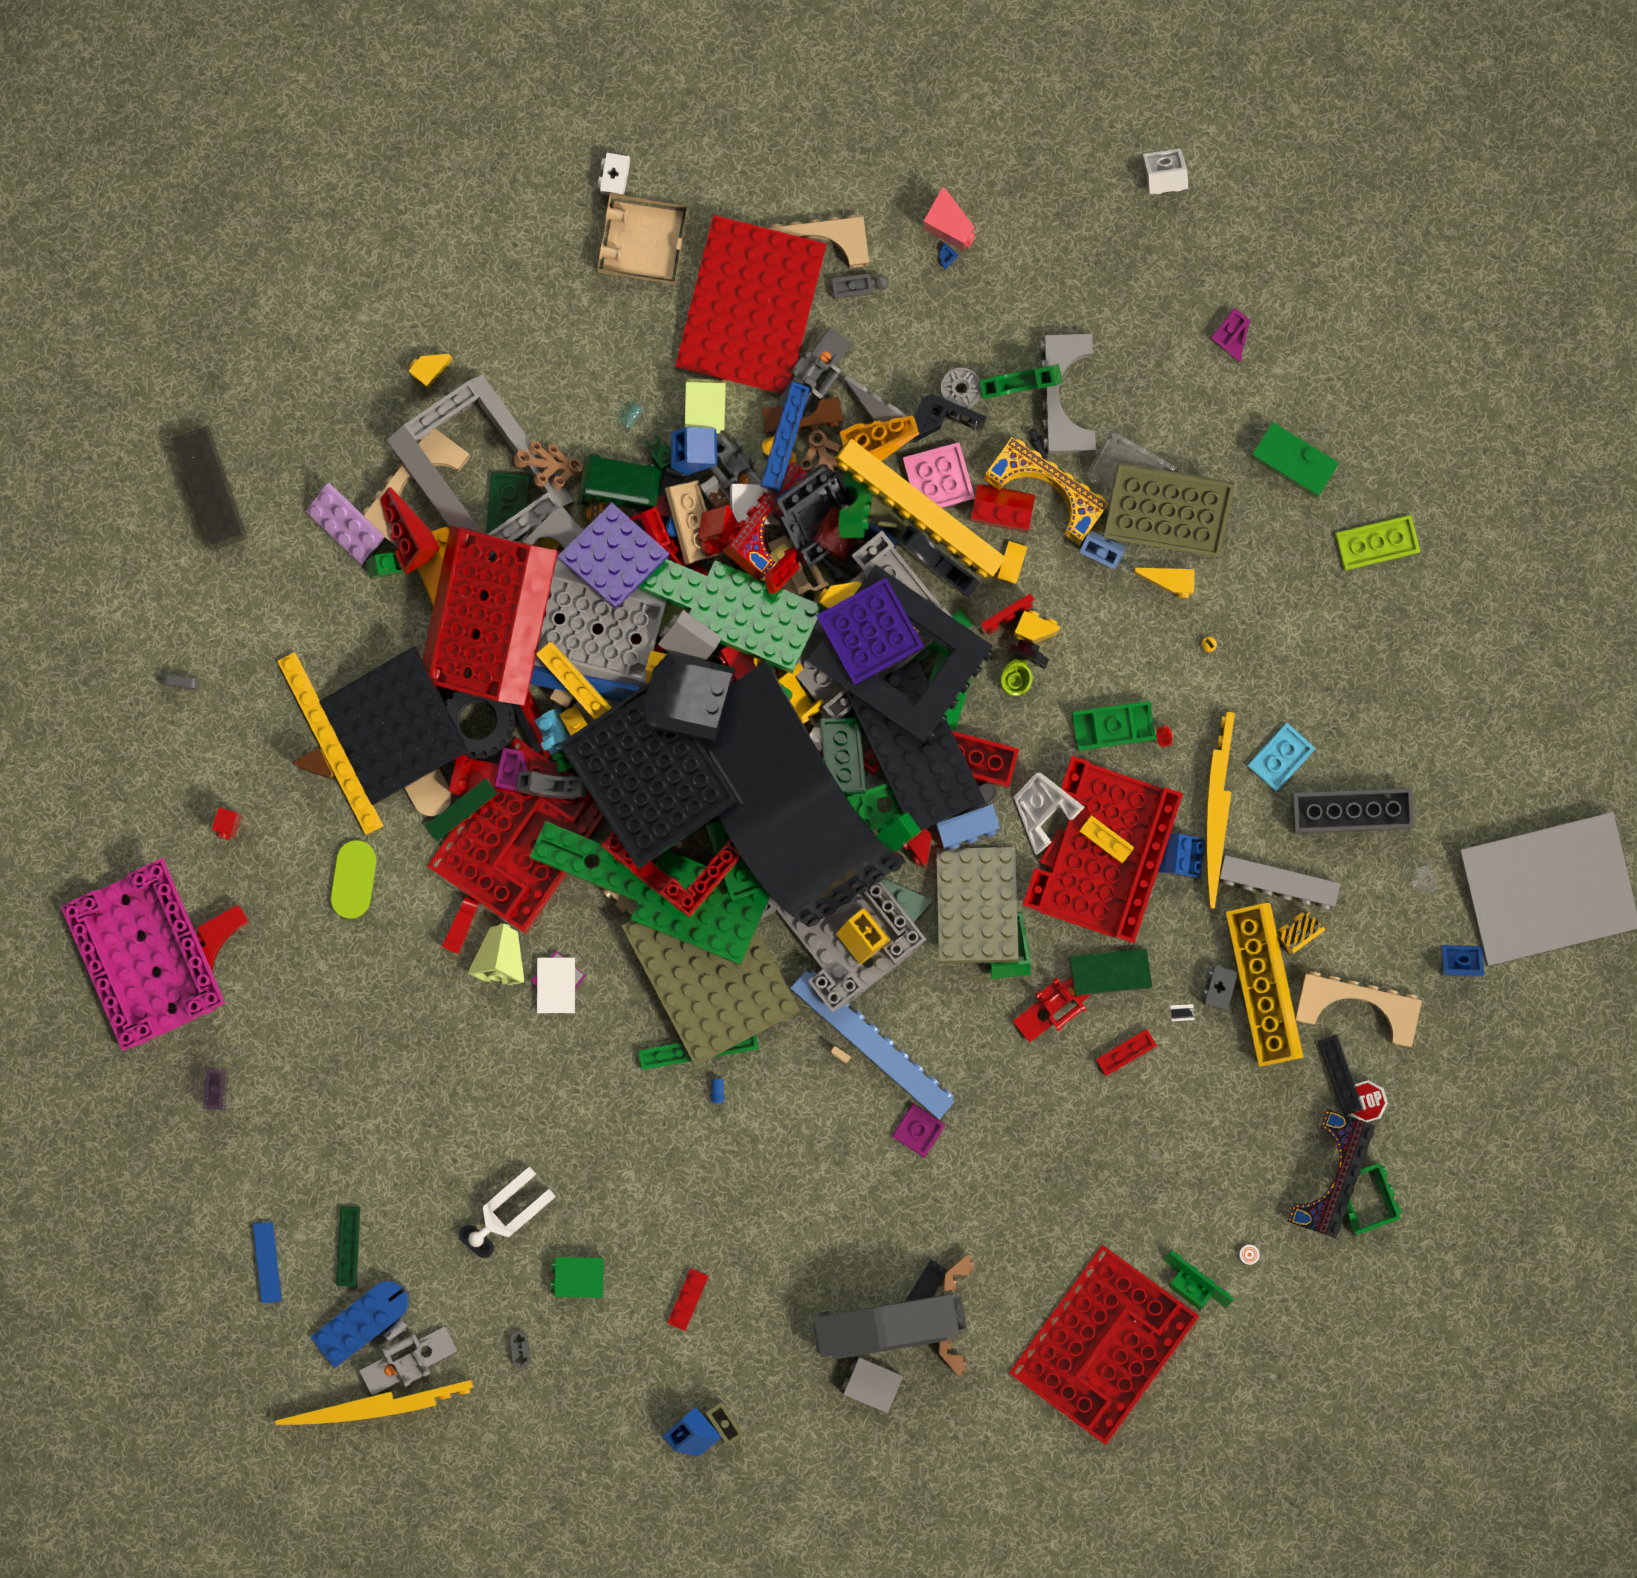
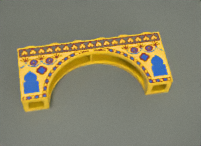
[984,438,1108,546]

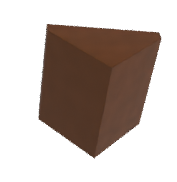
[293,748,335,780]

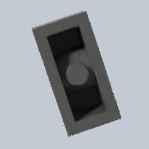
[1201,966,1238,1011]

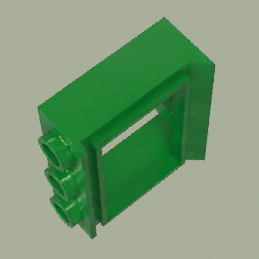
[1333,1163,1402,1236]

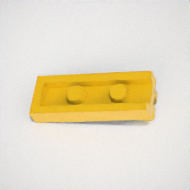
[1079,815,1134,864]

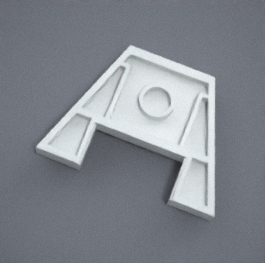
[1014,773,1084,855]

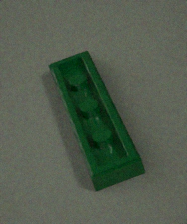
[425,778,499,841]
[336,1206,361,1287]

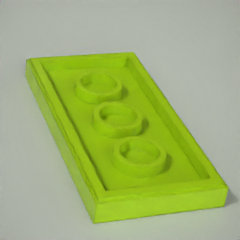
[1335,515,1421,571]

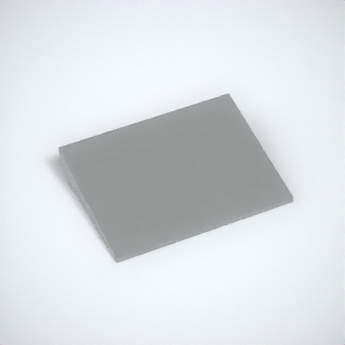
[1459,812,1637,966]

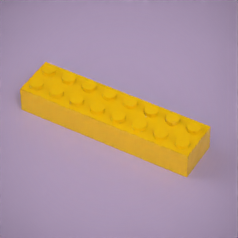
[1226,903,1304,1067]

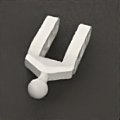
[468,1167,556,1247]

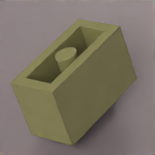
[706,1401,744,1446]

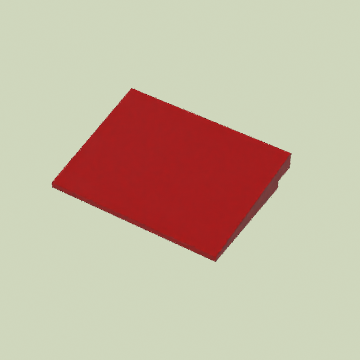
[427,737,605,934]
[1009,1245,1200,1445]

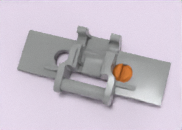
[360,1327,457,1395]

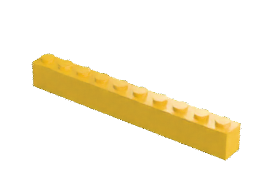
[834,439,1006,578]

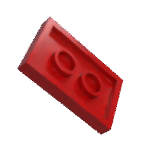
[979,593,1035,635]

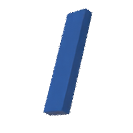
[253,1222,282,1303]

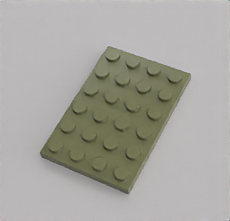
[1104,463,1235,557]
[936,847,1019,963]

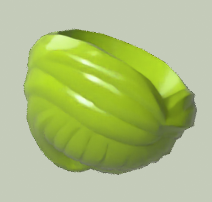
[1000,658,1033,696]

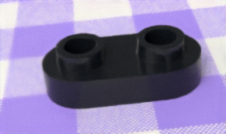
[459,1225,494,1258]

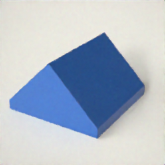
[1441,945,1485,977]

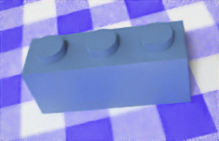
[936,804,1000,851]

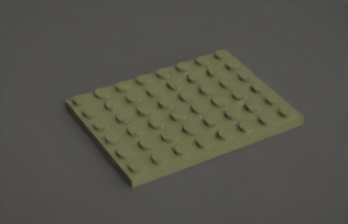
[621,921,800,1066]

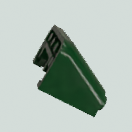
[577,454,662,513]

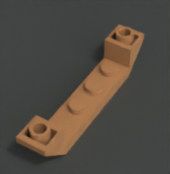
[939,1255,974,1375]

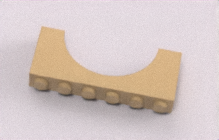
[760,215,869,268]
[362,429,471,546]
[1295,971,1422,1048]

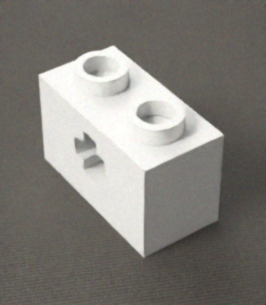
[597,153,630,196]

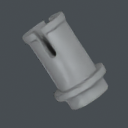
[383,1318,408,1344]

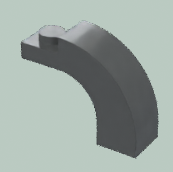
[516,771,587,800]

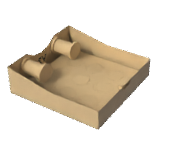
[597,192,688,285]

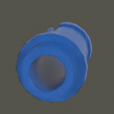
[710,1079,726,1104]

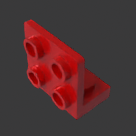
[449,755,499,803]

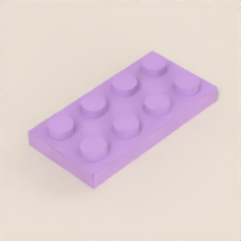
[306,483,385,565]

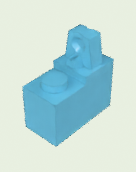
[535,708,571,755]

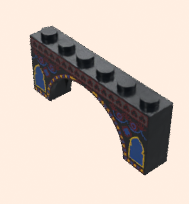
[1287,1110,1375,1239]

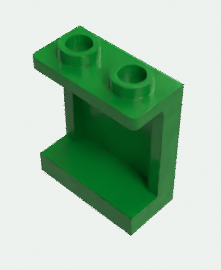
[551,1257,604,1298]

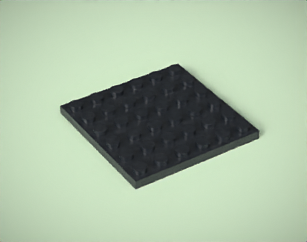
[319,647,469,805]

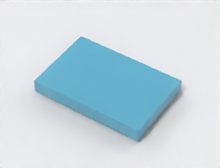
[1247,722,1316,792]

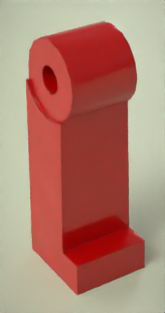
[441,897,480,955]

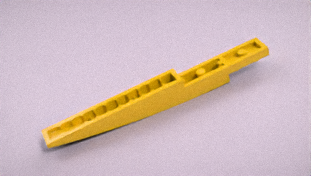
[1206,712,1235,909]
[275,1380,474,1425]

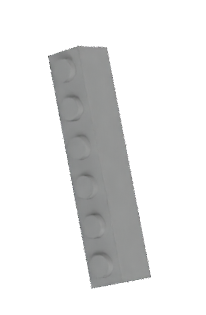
[1219,855,1341,910]

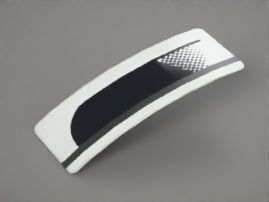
[1171,1004,1194,1021]

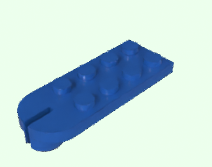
[311,1281,409,1369]

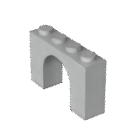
[520,507,583,548]

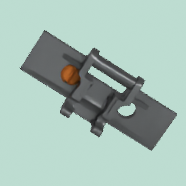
[776,327,852,411]
[709,431,761,491]

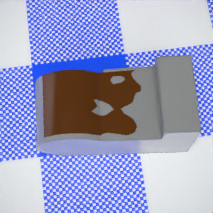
[700,476,730,508]

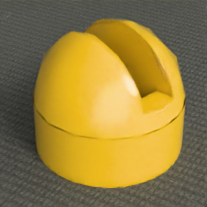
[1201,637,1217,653]

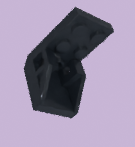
[909,394,987,443]

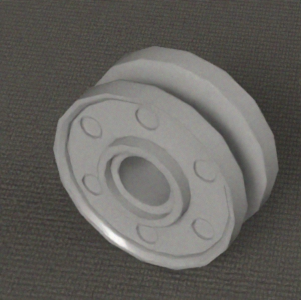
[940,368,981,409]

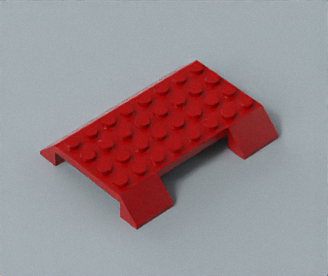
[1022,756,1183,943]

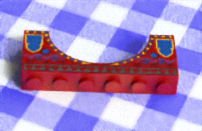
[722,461,808,580]

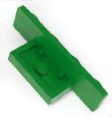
[1163,1251,1234,1310]

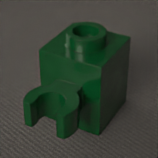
[645,434,671,472]

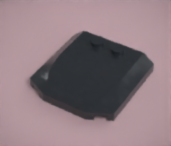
[772,464,854,568]
[643,653,736,743]

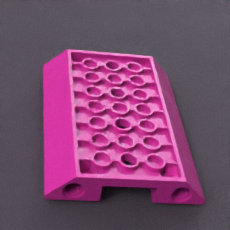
[60,858,225,1051]

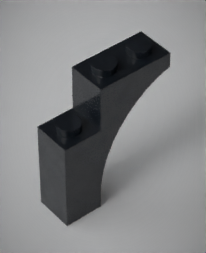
[896,525,980,597]

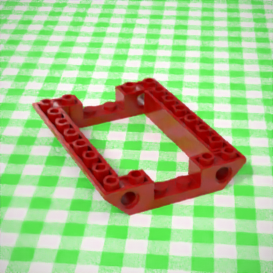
[601,831,741,917]

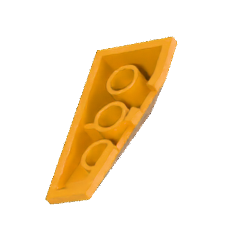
[840,416,919,461]

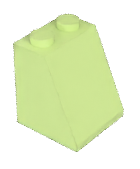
[685,379,726,433]

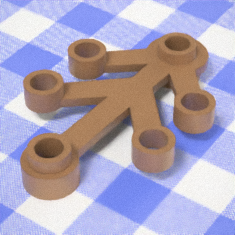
[801,430,846,472]
[514,441,583,490]

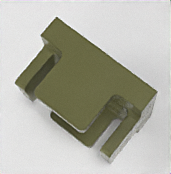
[868,493,909,532]

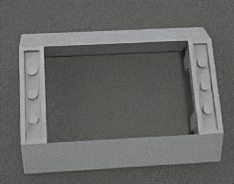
[387,375,574,559]

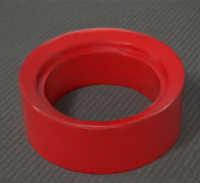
[1156,725,1173,748]

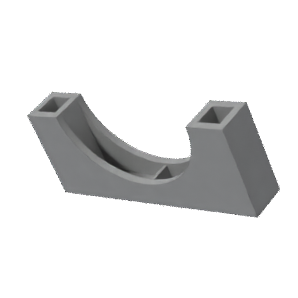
[1041,334,1096,454]

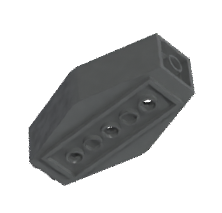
[813,1290,968,1360]

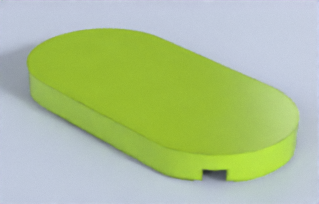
[331,840,377,919]

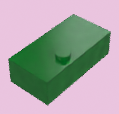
[1251,422,1339,499]

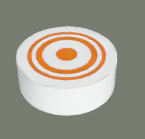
[1239,1245,1259,1265]

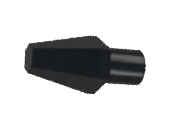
[1028,429,1048,459]

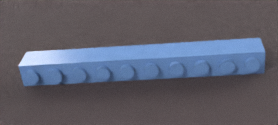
[791,971,955,1120]

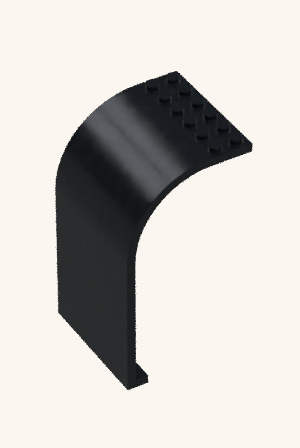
[698,661,906,927]

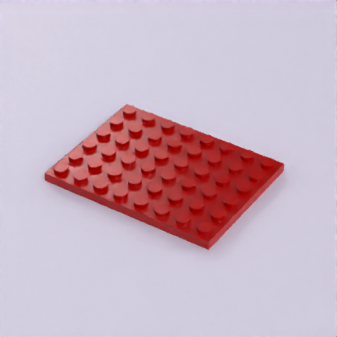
[675,215,827,394]

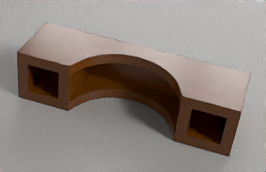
[762,397,843,437]

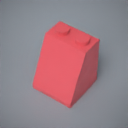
[923,187,975,251]

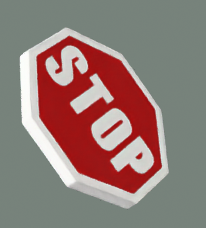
[1351,1080,1388,1122]

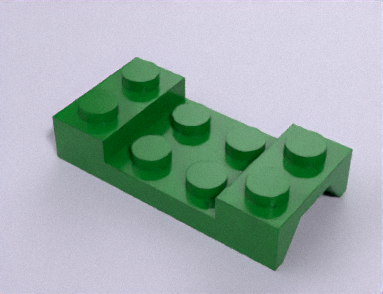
[1072,701,1156,752]

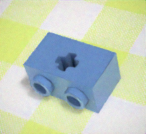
[1079,530,1127,570]

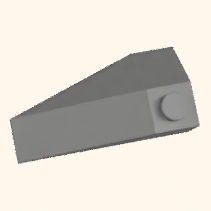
[845,376,907,422]

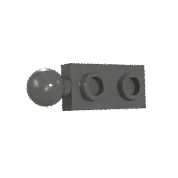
[832,274,889,299]

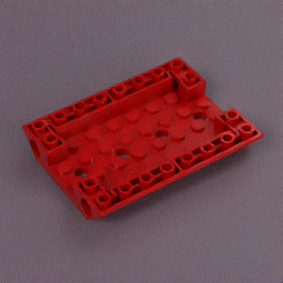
[422,525,558,705]

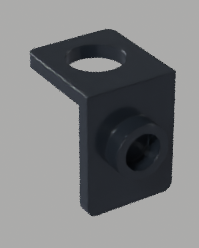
[659,468,685,499]

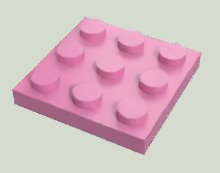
[903,442,975,508]

